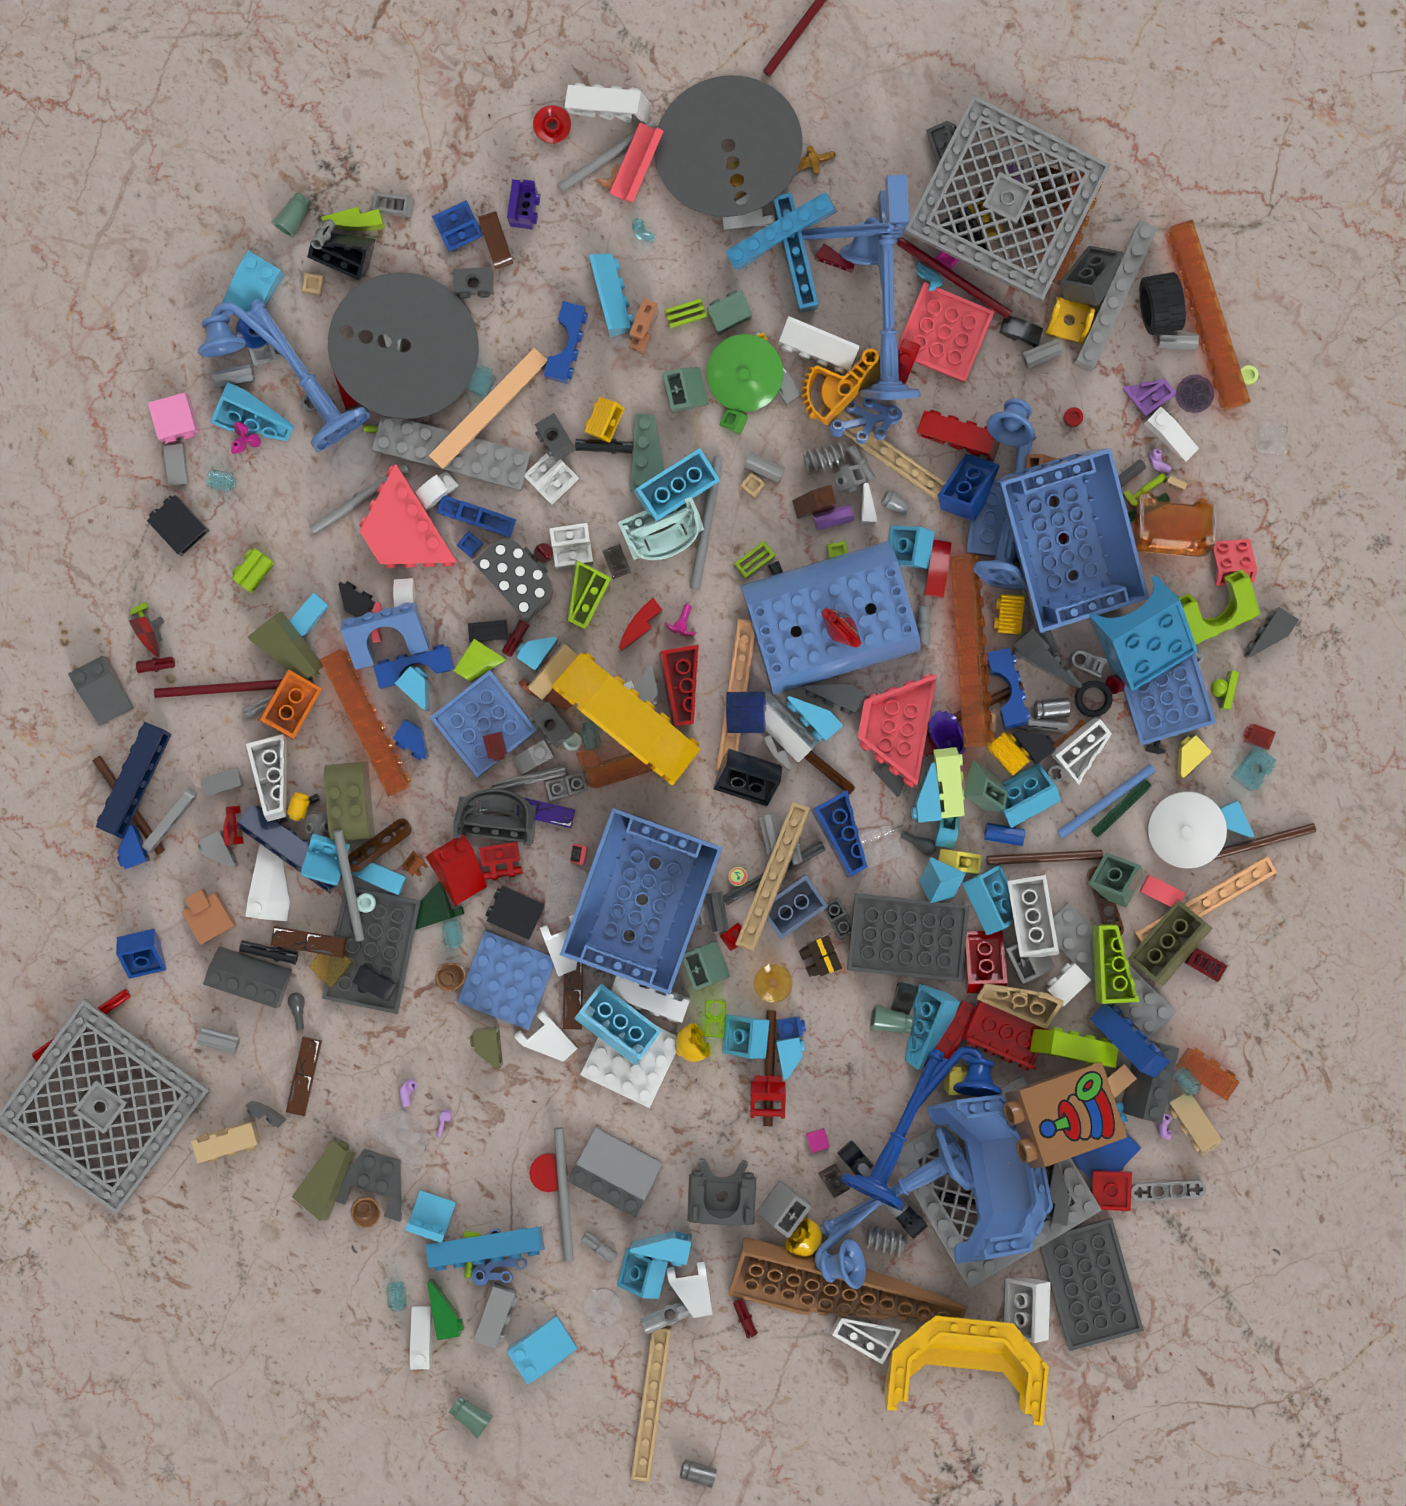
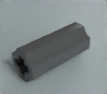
[706,891,729,932]

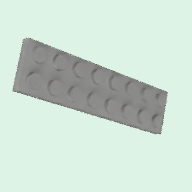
[372,415,531,491]
[1053,902,1176,1039]

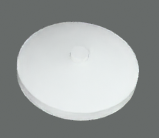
[1148,791,1227,869]

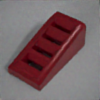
[815,244,855,273]
[1184,947,1227,982]

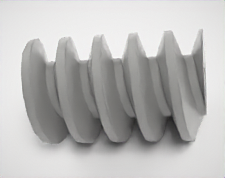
[803,443,845,475]
[865,1224,907,1258]

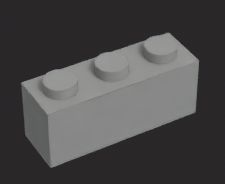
[474,1283,518,1349]

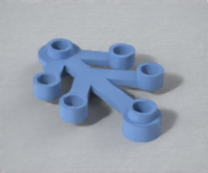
[830,398,902,444]
[471,1228,527,1286]

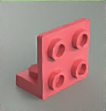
[1212,539,1257,586]

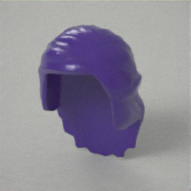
[928,710,967,755]

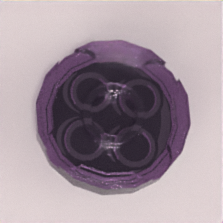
[1176,374,1215,413]

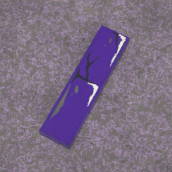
[517,797,575,828]

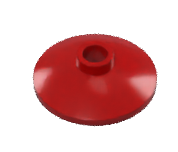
[533,105,571,144]

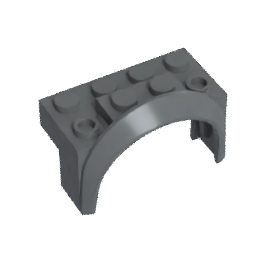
[453,789,536,846]

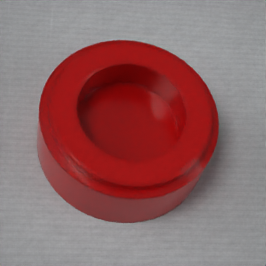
[1063,407,1083,427]

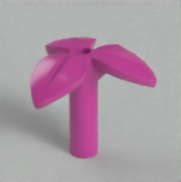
[231,421,261,454]
[664,604,696,637]

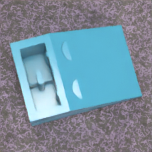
[786,696,843,742]
[629,1231,692,1267]

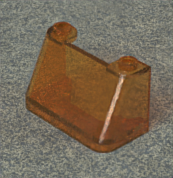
[1133,493,1216,557]
[576,750,653,788]

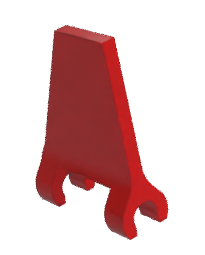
[223,806,244,846]

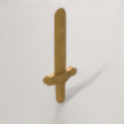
[797,146,836,175]

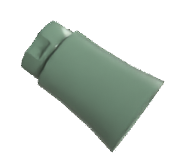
[271,193,312,238]
[870,1004,913,1034]
[449,1397,493,1438]

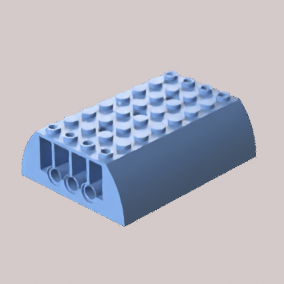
[998,448,1149,633]
[740,541,920,695]
[560,808,723,995]

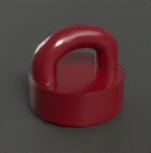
[534,543,553,563]
[1106,674,1125,694]

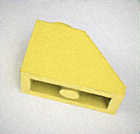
[1177,735,1211,778]
[938,849,982,874]

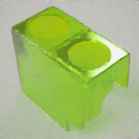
[704,998,726,1038]

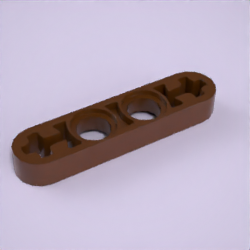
[348,818,412,872]
[1087,866,1124,936]

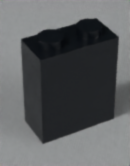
[147,495,210,556]
[485,885,545,940]

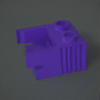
[507,179,541,230]

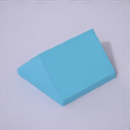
[919,857,966,903]

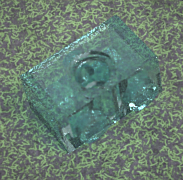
[1231,746,1276,791]

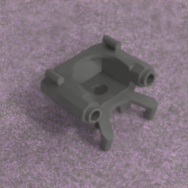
[687,1158,757,1226]

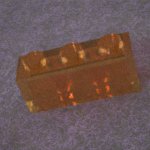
[1175,1047,1240,1101]

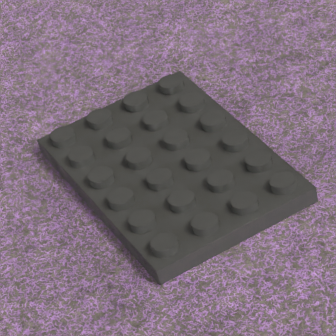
[322,887,421,1014]
[847,893,970,982]
[1040,1218,1144,1351]

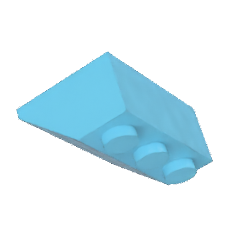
[1000,763,1061,828]
[962,865,1014,935]

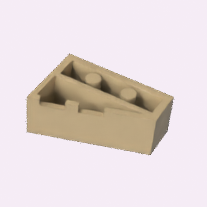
[1168,1091,1222,1157]
[191,1120,261,1164]

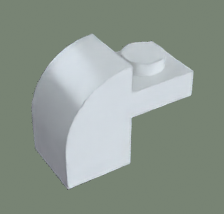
[415,471,459,511]
[393,578,416,608]

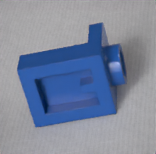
[777,1016,806,1039]

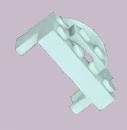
[617,497,704,560]

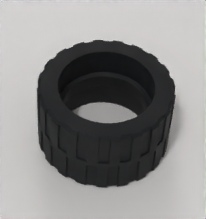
[1139,272,1186,335]

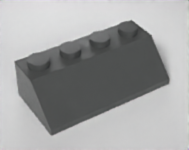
[203,946,292,1008]
[1123,1040,1179,1124]

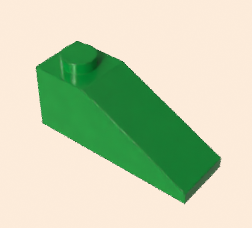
[427,1279,464,1340]

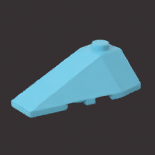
[210,382,294,441]
[905,983,960,1070]

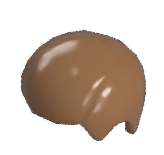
[435,963,466,992]
[350,1196,381,1228]

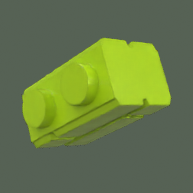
[231,548,275,593]

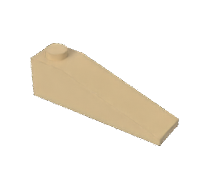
[976,983,1064,1029]

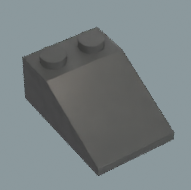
[1060,246,1123,306]
[68,656,134,725]

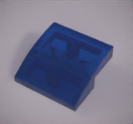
[726,692,766,733]

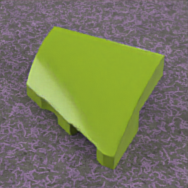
[454,639,506,682]

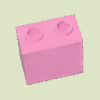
[148,392,200,444]

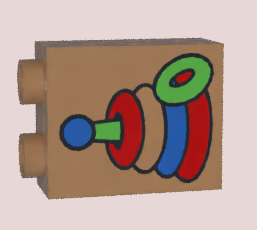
[1003,1062,1127,1168]

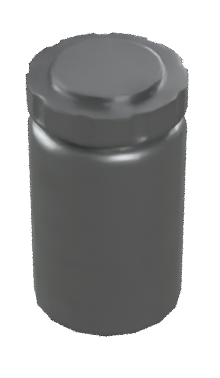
[1034,698,1070,719]
[680,1459,717,1488]

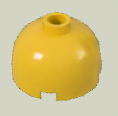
[675,1023,711,1062]
[785,1217,822,1257]

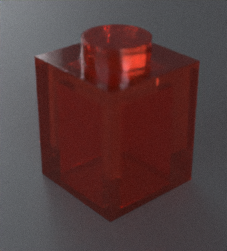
[1243,724,1276,750]
[483,732,508,762]

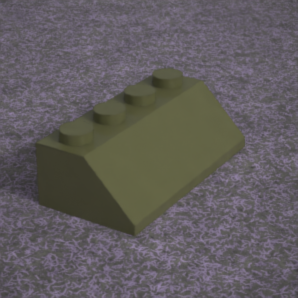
[1129,900,1213,987]

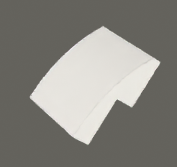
[524,453,579,505]
[549,523,593,569]

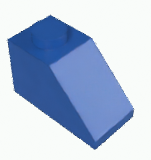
[117,825,150,869]

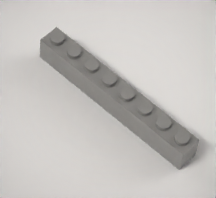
[1073,221,1158,372]

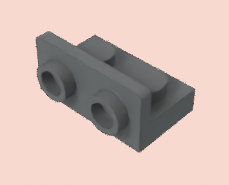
[926,121,964,165]

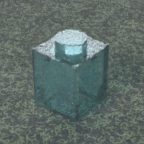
[467,366,496,397]

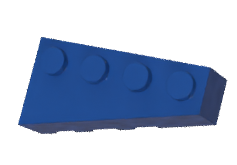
[811,790,868,877]
[1090,1003,1170,1078]

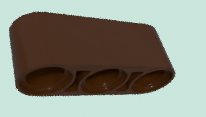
[478,211,513,270]

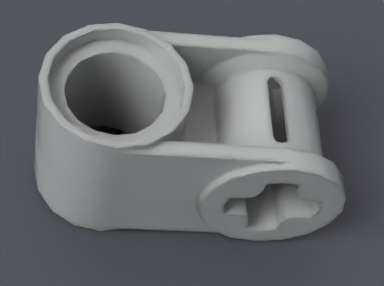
[1068,650,1108,679]

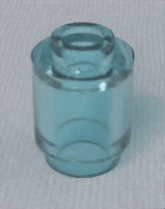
[206,470,236,492]
[580,722,602,750]
[442,920,464,949]
[1173,1067,1201,1096]
[387,1281,407,1311]

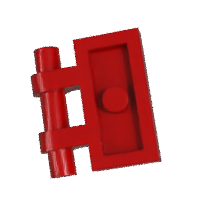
[479,842,523,880]

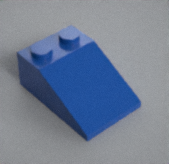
[938,454,1000,521]

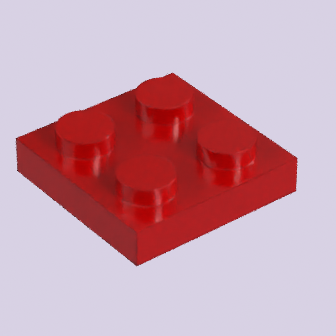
[1092,1170,1132,1211]

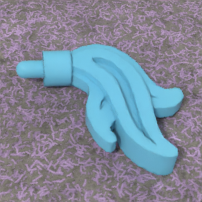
[916,262,943,291]

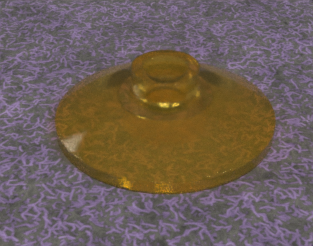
[754,964,792,1003]

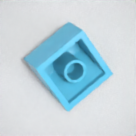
[888,525,935,569]
[395,666,430,711]
[722,1015,770,1059]
[617,1248,668,1299]

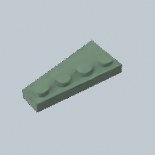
[630,414,664,491]

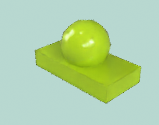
[1211,670,1239,710]

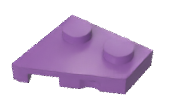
[1123,379,1177,418]

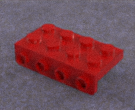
[962,1000,1049,1071]

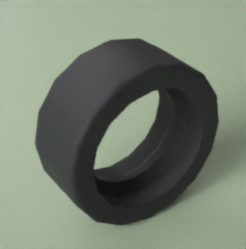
[1075,680,1113,717]

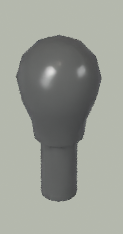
[900,831,936,855]
[287,992,305,1030]

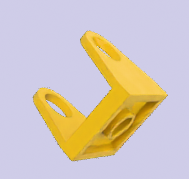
[1045,296,1095,345]

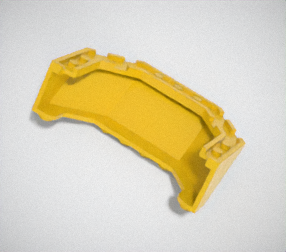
[551,652,701,786]
[884,1315,1049,1426]

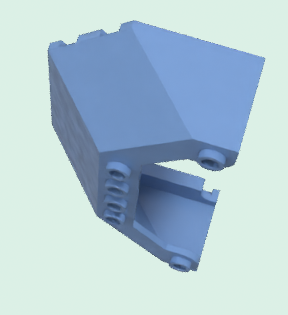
[927,1094,1053,1264]

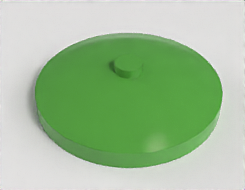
[706,334,783,412]

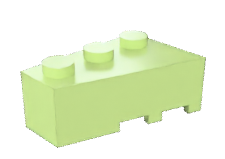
[933,747,965,818]

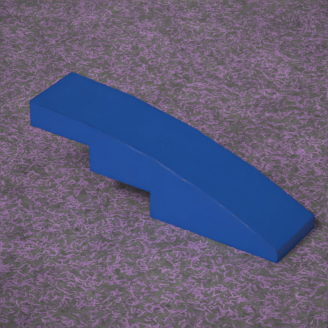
[436,495,516,538]

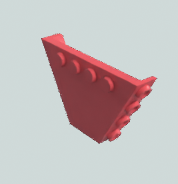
[359,463,459,568]
[858,674,937,789]

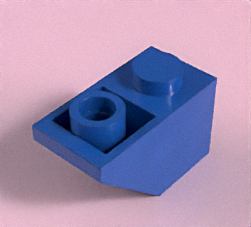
[392,719,429,761]

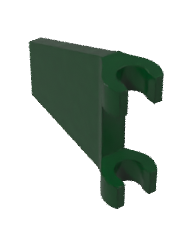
[415,882,465,930]

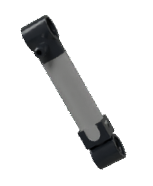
[837,1140,928,1239]

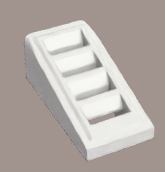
[860,483,877,524]

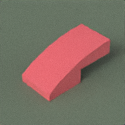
[371,602,383,644]
[1140,875,1186,908]

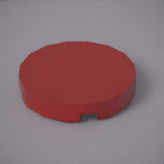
[529,1153,568,1193]

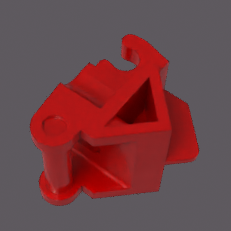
[750,1075,786,1119]

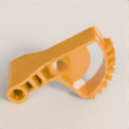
[801,348,880,425]

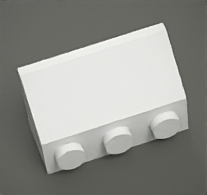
[1004,1278,1050,1343]

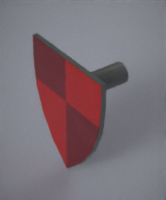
[129,615,164,658]

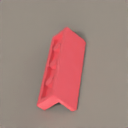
[609,123,664,203]

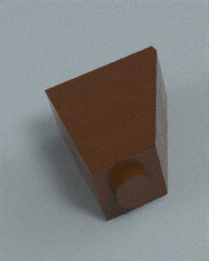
[792,485,837,519]

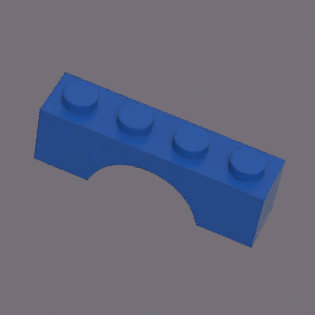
[544,301,588,384]
[373,644,455,689]
[986,648,1030,730]

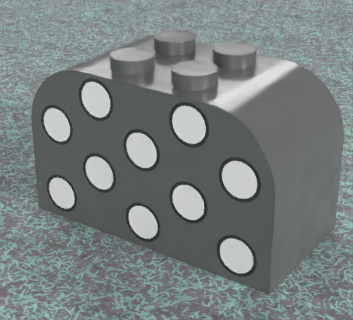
[473,539,553,622]

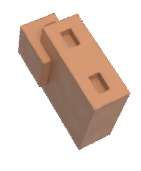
[629,298,659,355]
[182,889,236,945]

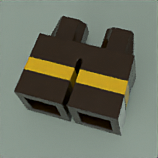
[799,934,842,977]

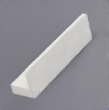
[745,688,819,762]

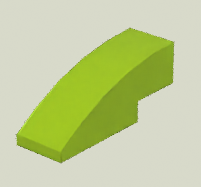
[321,207,385,232]

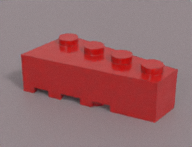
[917,410,1000,462]
[659,644,699,728]

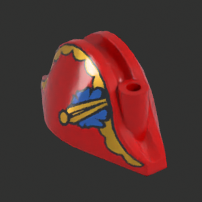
[821,608,861,648]

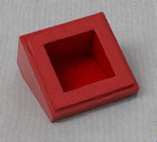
[720,923,742,951]

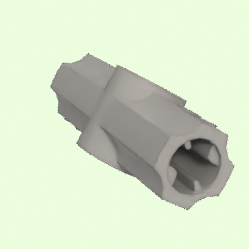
[640,1301,692,1335]

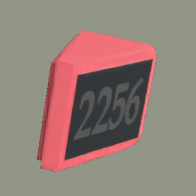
[570,844,587,865]

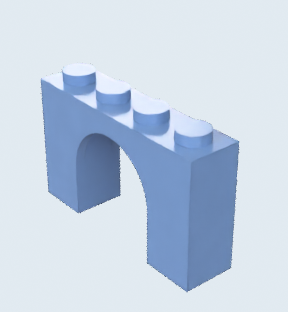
[878,175,909,243]
[340,602,429,670]

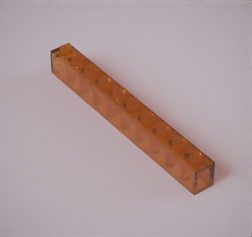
[1166,219,1251,412]
[950,554,994,749]

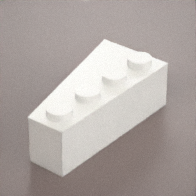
[564,83,651,125]
[246,734,287,822]
[611,976,690,1023]

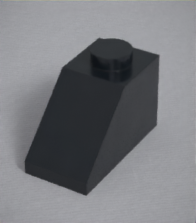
[1012,731,1055,764]

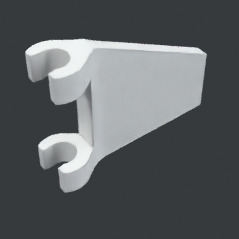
[723,195,775,230]
[540,914,577,976]
[515,1010,578,1061]
[666,1262,713,1318]

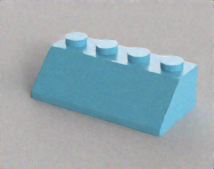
[589,254,634,337]
[633,448,721,521]
[574,984,662,1065]

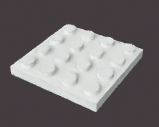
[580,1025,677,1108]

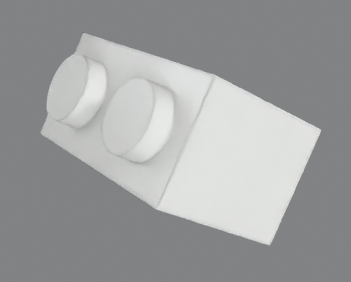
[1045,962,1091,1007]

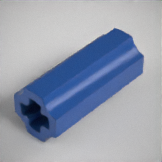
[984,823,1025,846]

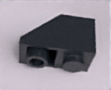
[338,581,376,617]

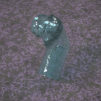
[632,218,656,243]

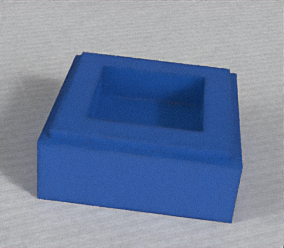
[456,531,484,558]

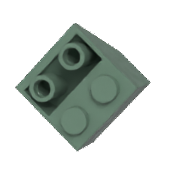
[707,290,752,335]
[663,367,709,413]
[964,760,1008,811]
[683,940,730,991]

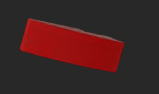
[924,539,952,598]
[618,598,663,652]

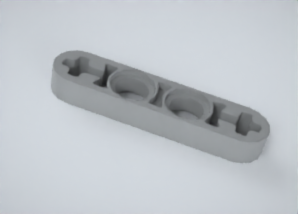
[142,788,197,853]
[1131,1179,1206,1201]

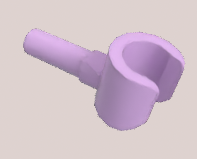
[436,1110,451,1137]

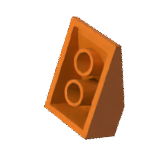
[258,669,322,739]

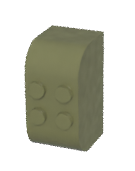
[324,761,375,841]

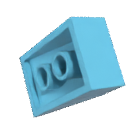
[222,250,285,312]
[910,762,942,823]
[507,1316,577,1385]

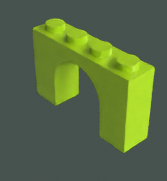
[1179,569,1261,645]

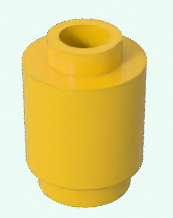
[286,792,310,821]

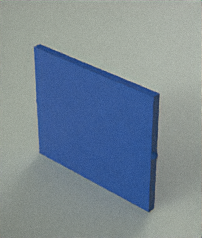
[1072,1135,1141,1180]

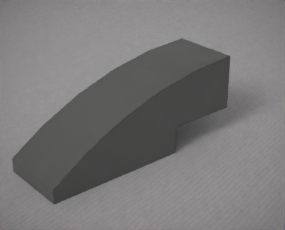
[1048,1163,1069,1226]

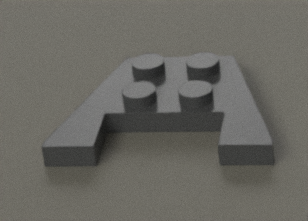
[336,1149,402,1222]

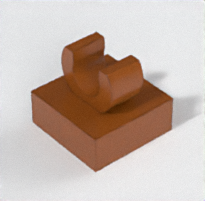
[402,851,428,876]

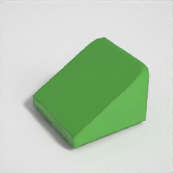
[719,408,748,434]

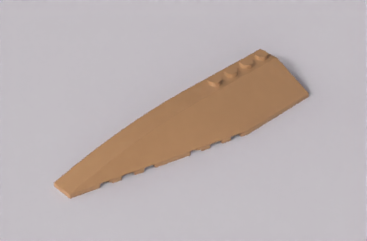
[728,1237,967,1321]

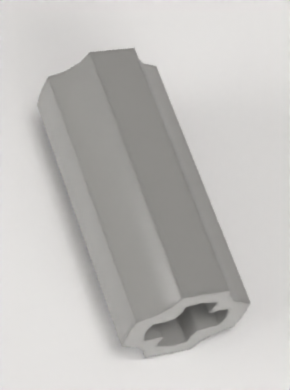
[1157,332,1199,350]
[1022,338,1063,368]
[213,364,255,389]
[744,452,785,483]
[758,813,779,854]
[197,1027,240,1053]

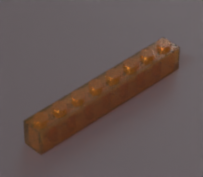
[320,649,412,797]

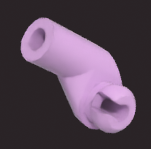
[1149,448,1172,475]
[399,1079,417,1107]
[1158,1113,1173,1140]

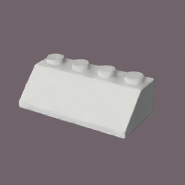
[778,316,860,375]
[1007,875,1059,957]

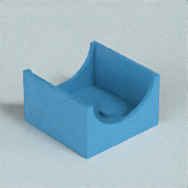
[1089,575,1198,691]

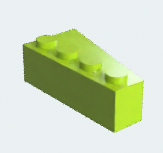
[1092,924,1140,1004]
[1030,1027,1118,1068]

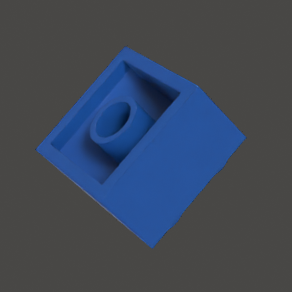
[116,929,166,979]

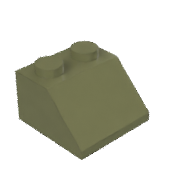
[470,1026,503,1069]

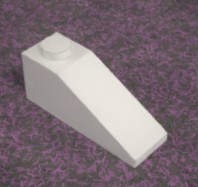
[1144,406,1199,463]
[410,1306,432,1370]

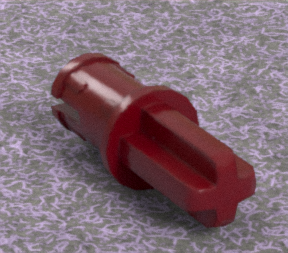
[502,619,530,657]
[136,657,176,674]
[733,1299,758,1338]

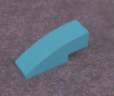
[290,592,330,638]
[351,858,407,895]

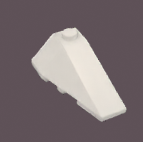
[245,844,290,921]

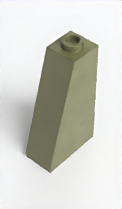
[248,611,324,680]
[292,1140,354,1221]

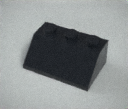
[713,748,782,806]

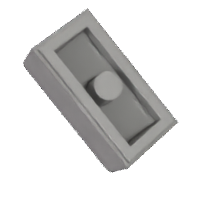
[201,767,243,797]

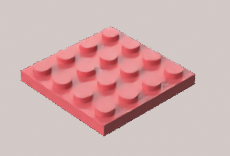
[897,282,995,383]

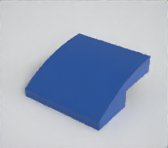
[432,200,483,252]

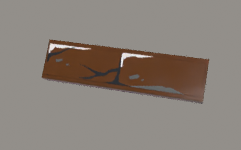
[271,926,347,958]
[563,962,584,1030]
[286,1036,322,1116]

